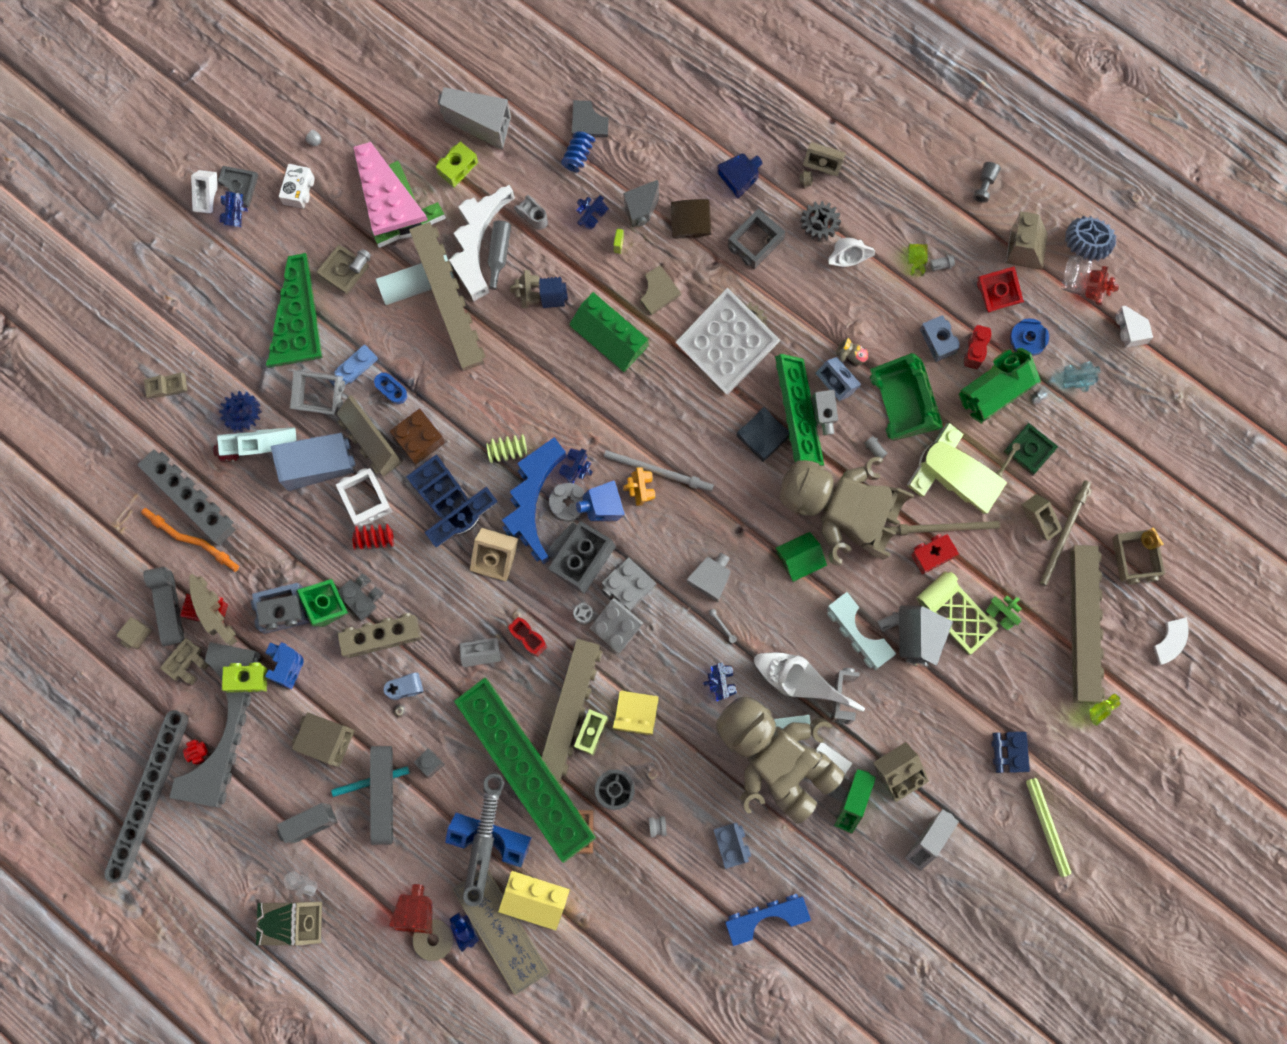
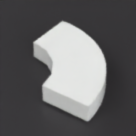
[1153,618,1188,665]

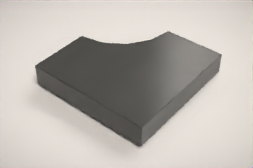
[572,100,609,137]
[218,166,259,208]

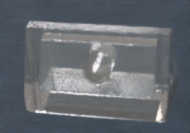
[1061,255,1092,296]

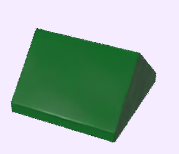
[775,532,827,582]
[296,579,348,627]

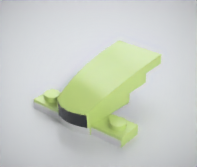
[907,423,1007,514]

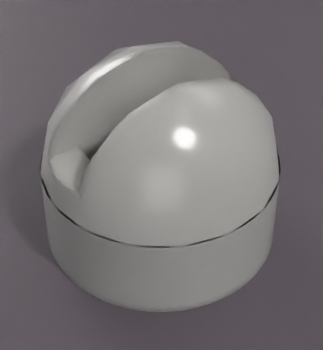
[305,130,321,146]

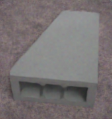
[905,809,959,870]

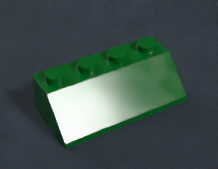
[569,292,649,373]

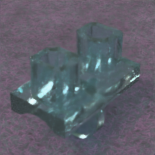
[1063,361,1101,392]

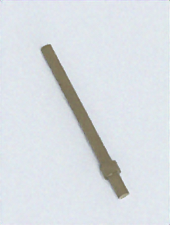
[1039,480,1091,586]
[885,521,1000,536]

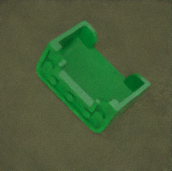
[870,353,943,441]

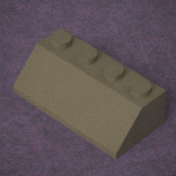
[337,395,401,476]

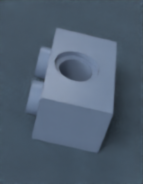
[920,315,960,362]
[815,357,861,401]

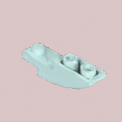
[217,427,296,456]

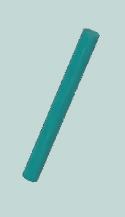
[331,766,410,797]

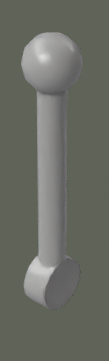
[709,609,737,643]

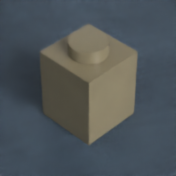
[116,617,152,649]

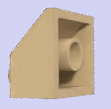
[470,528,518,581]

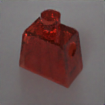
[389,884,433,934]

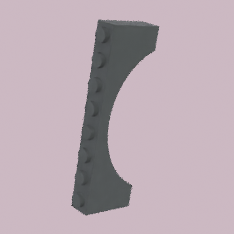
[169,642,261,808]

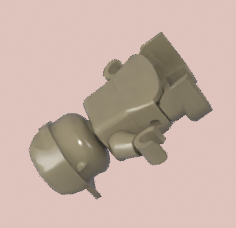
[779,457,914,566]
[716,696,845,824]

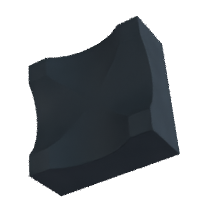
[737,407,790,462]

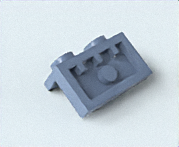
[713,822,751,869]

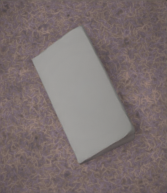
[460,637,501,667]

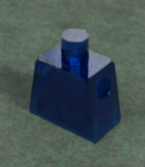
[717,153,763,198]

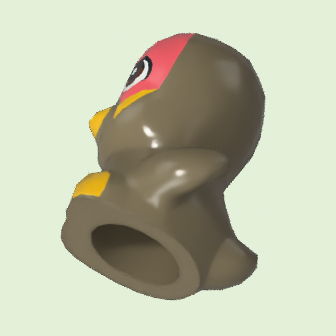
[836,338,868,366]

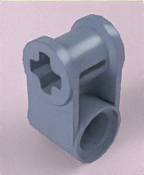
[384,673,424,700]

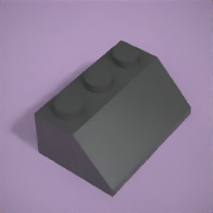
[548,521,616,594]

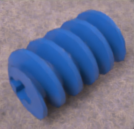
[561,131,595,173]

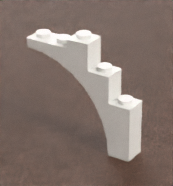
[449,185,515,302]

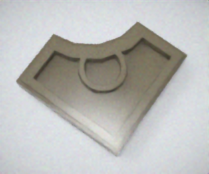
[640,265,681,316]

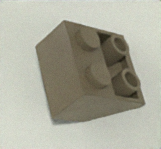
[873,742,929,802]

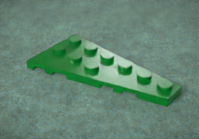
[266,253,323,368]

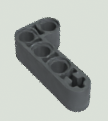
[143,566,184,647]

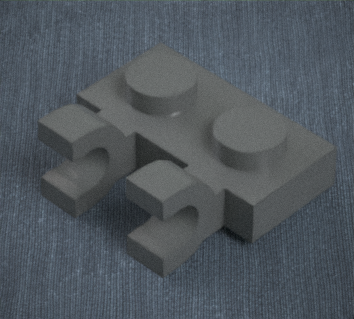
[338,573,384,621]

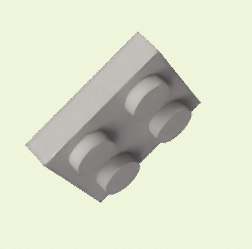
[589,598,644,653]

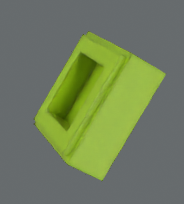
[613,229,624,254]

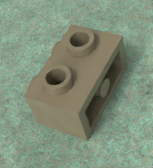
[803,142,846,176]

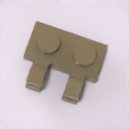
[160,637,209,685]

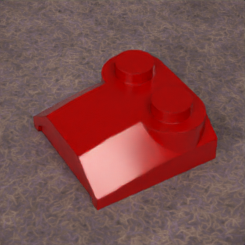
[977,266,1024,313]

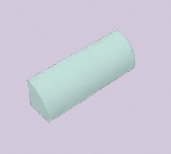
[376,255,454,305]

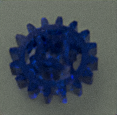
[219,391,262,432]

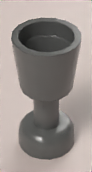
[973,162,1001,203]

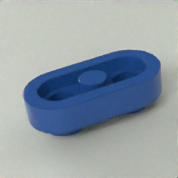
[374,373,408,404]

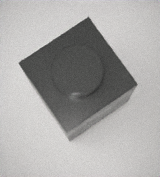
[414,748,445,778]

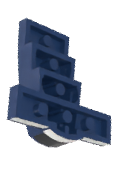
[406,454,498,548]

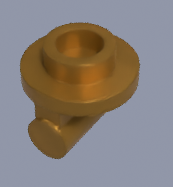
[1141,527,1164,550]

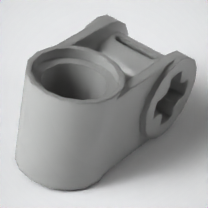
[514,195,548,230]

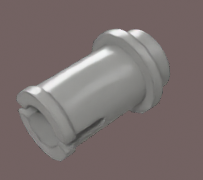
[349,249,371,274]
[930,254,955,272]
[864,436,888,458]
[877,612,899,632]

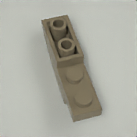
[189,573,237,646]

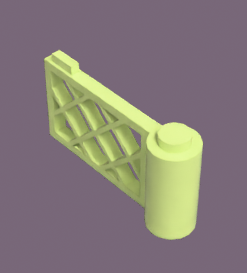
[916,571,999,655]

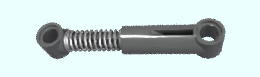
[463,772,504,907]

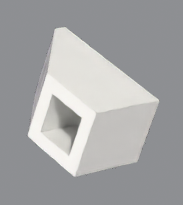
[1116,306,1153,347]

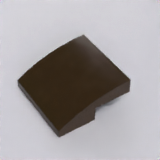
[671,199,711,239]

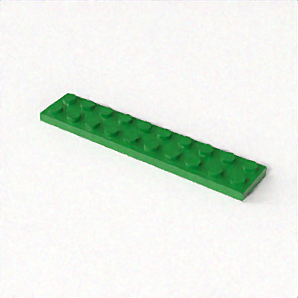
[454,677,596,863]

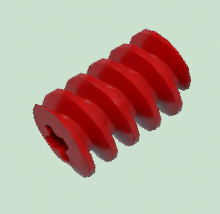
[352,523,394,550]

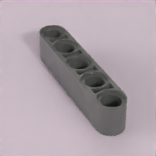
[370,746,393,845]

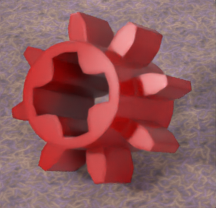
[183,739,208,765]

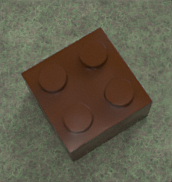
[390,408,446,465]

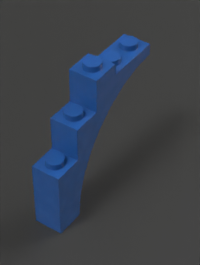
[502,437,567,564]

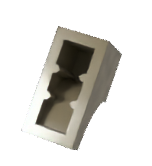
[1021,494,1062,541]

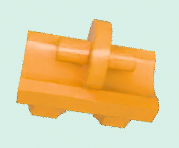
[623,467,655,506]

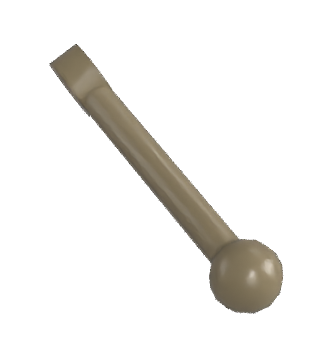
[996,443,1020,478]

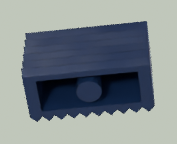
[539,276,568,308]

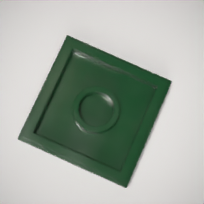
[1004,423,1058,476]

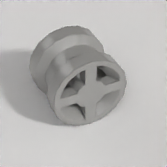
[573,603,593,625]
[649,816,667,838]

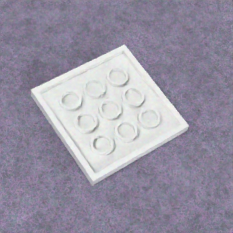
[676,288,781,395]

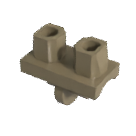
[510,270,540,308]

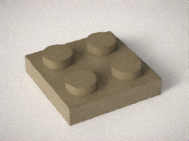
[316,245,369,295]

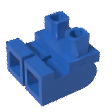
[265,642,304,690]

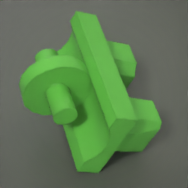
[986,595,1022,630]

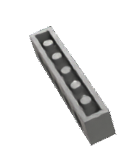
[137,449,236,546]

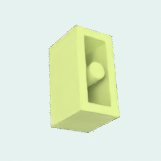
[574,709,608,756]

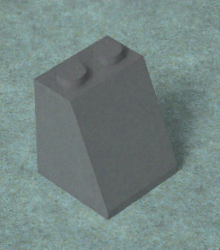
[899,605,953,667]

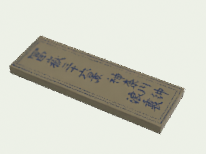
[452,869,550,995]

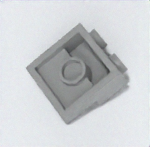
[602,557,657,612]

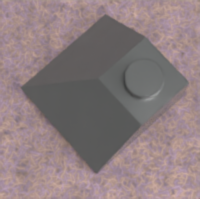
[623,180,659,227]

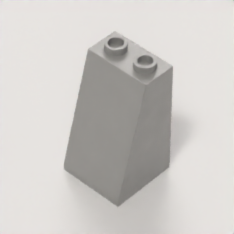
[438,87,511,149]

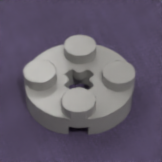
[549,483,585,522]

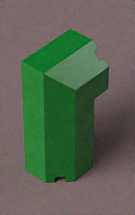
[958,348,1041,424]

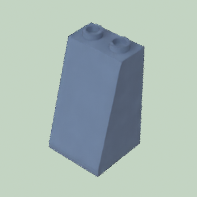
[270,433,356,491]

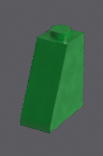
[834,769,876,834]

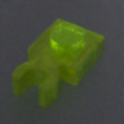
[908,244,928,276]
[1089,693,1121,726]

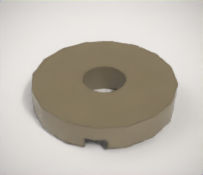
[413,919,454,961]

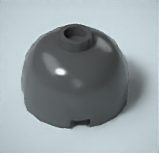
[595,769,635,810]

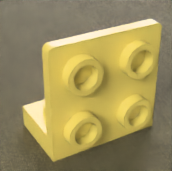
[613,691,658,736]

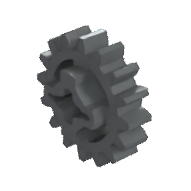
[800,201,841,241]

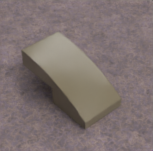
[144,372,187,398]

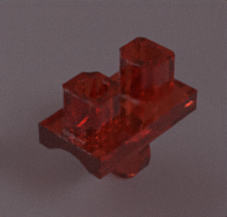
[1085,266,1119,305]

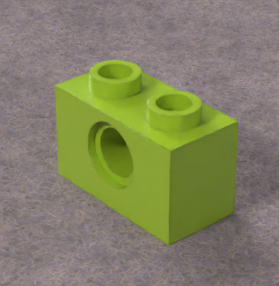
[436,141,479,187]
[222,663,267,693]

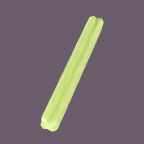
[1026,778,1071,877]

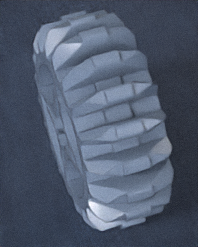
[1065,215,1117,262]

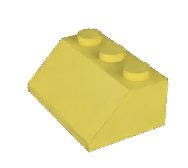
[498,871,570,931]

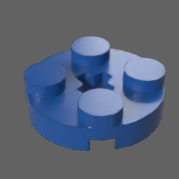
[1010,318,1049,356]

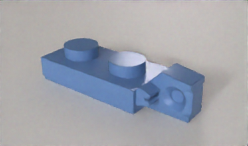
[329,344,378,386]

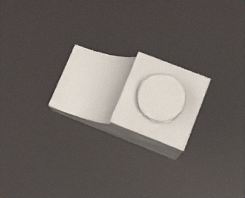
[191,170,217,213]

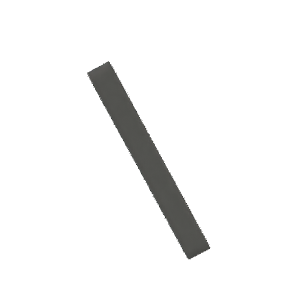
[104,710,188,883]

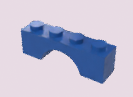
[445,813,531,868]
[725,894,811,946]

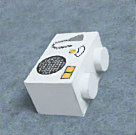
[279,164,314,209]

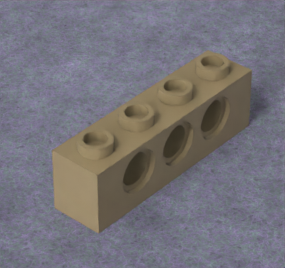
[338,613,422,659]

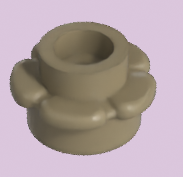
[800,170,813,188]

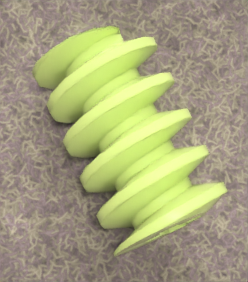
[487,434,528,463]

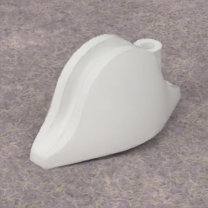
[828,238,875,267]

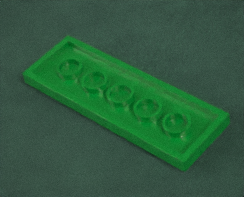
[775,354,824,466]

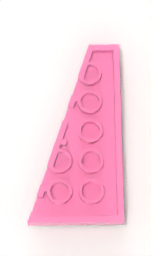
[353,142,428,236]

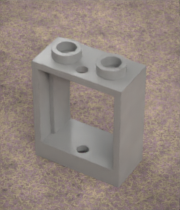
[290,370,345,415]

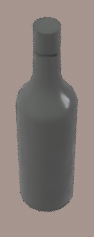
[488,221,511,290]

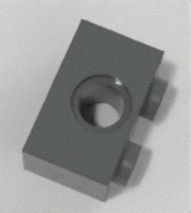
[256,595,303,630]

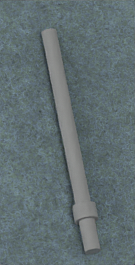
[604,450,714,492]

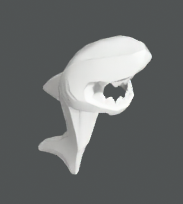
[754,652,865,711]

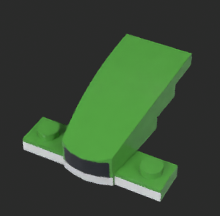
[371,161,446,248]

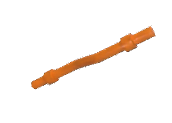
[141,508,240,572]

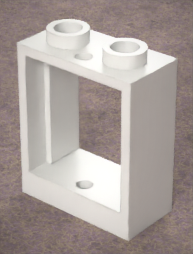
[336,468,392,528]

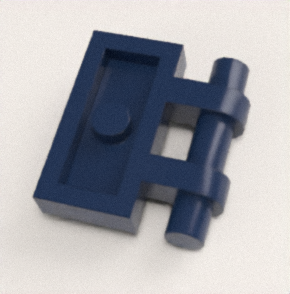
[991,732,1030,773]

